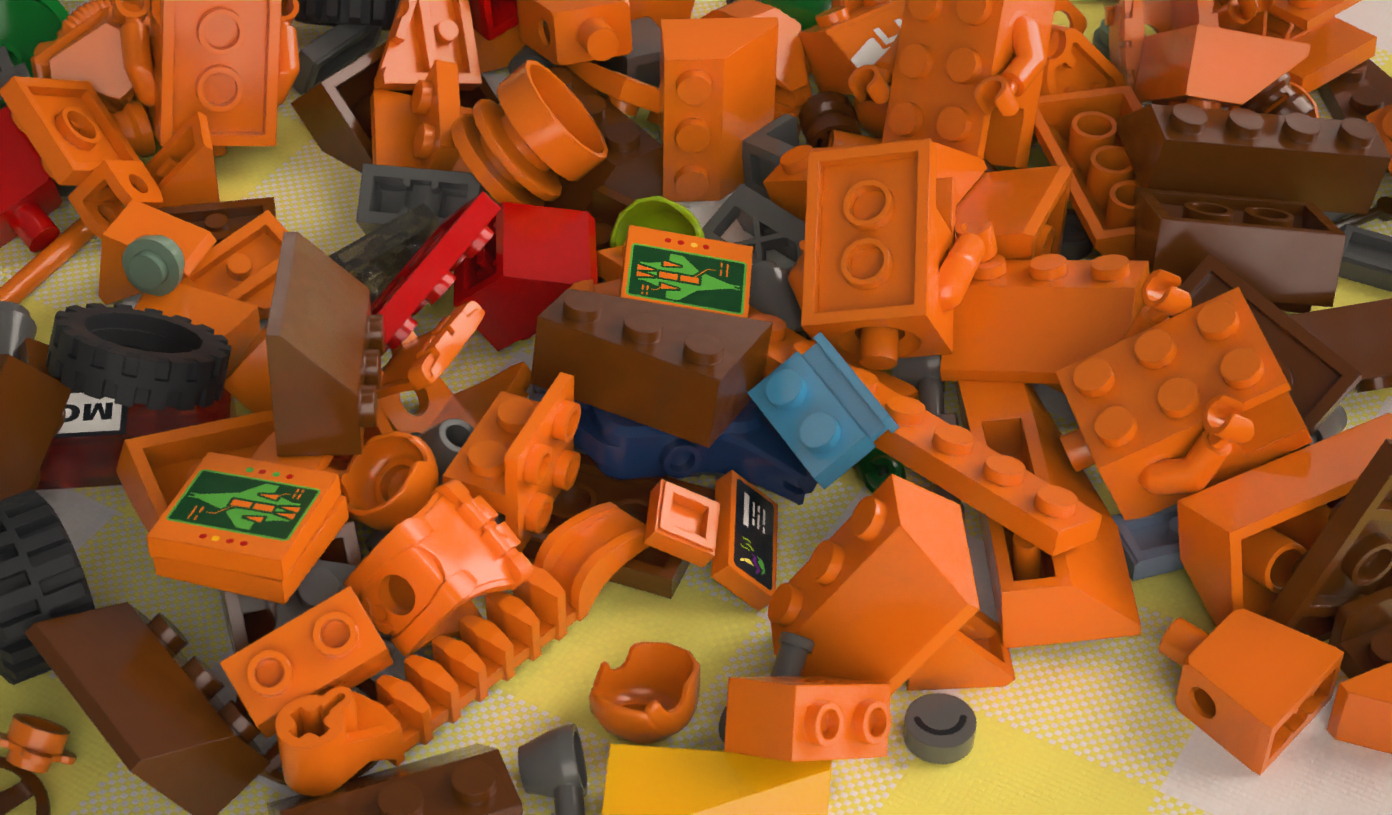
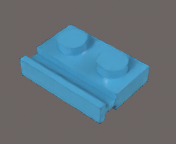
[748,332,899,490]

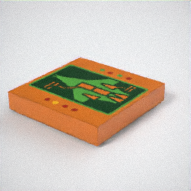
[619,225,753,318]
[146,452,341,581]

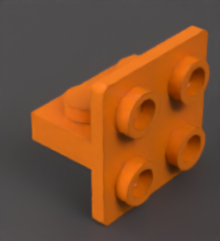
[370,59,473,173]
[442,372,581,553]

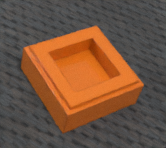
[644,479,720,568]

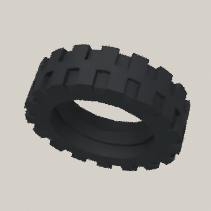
[46,303,232,411]

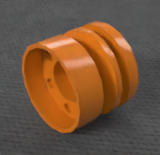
[450,60,608,206]

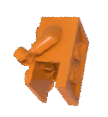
[112,0,300,156]
[848,0,1056,169]
[1213,0,1377,93]
[788,138,998,370]
[1055,269,1313,520]

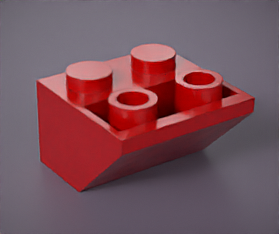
[453,202,598,352]

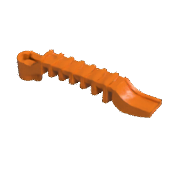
[275,502,649,796]

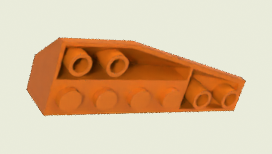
[955,380,1141,649]

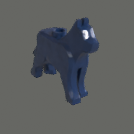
[529,384,818,505]

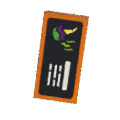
[711,470,778,611]

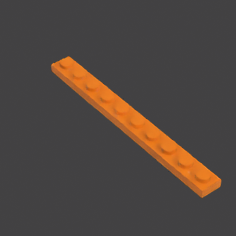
[597,241,1103,556]

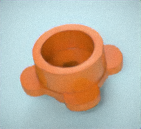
[0,713,77,773]

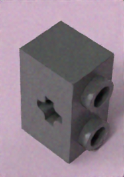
[356,163,489,242]

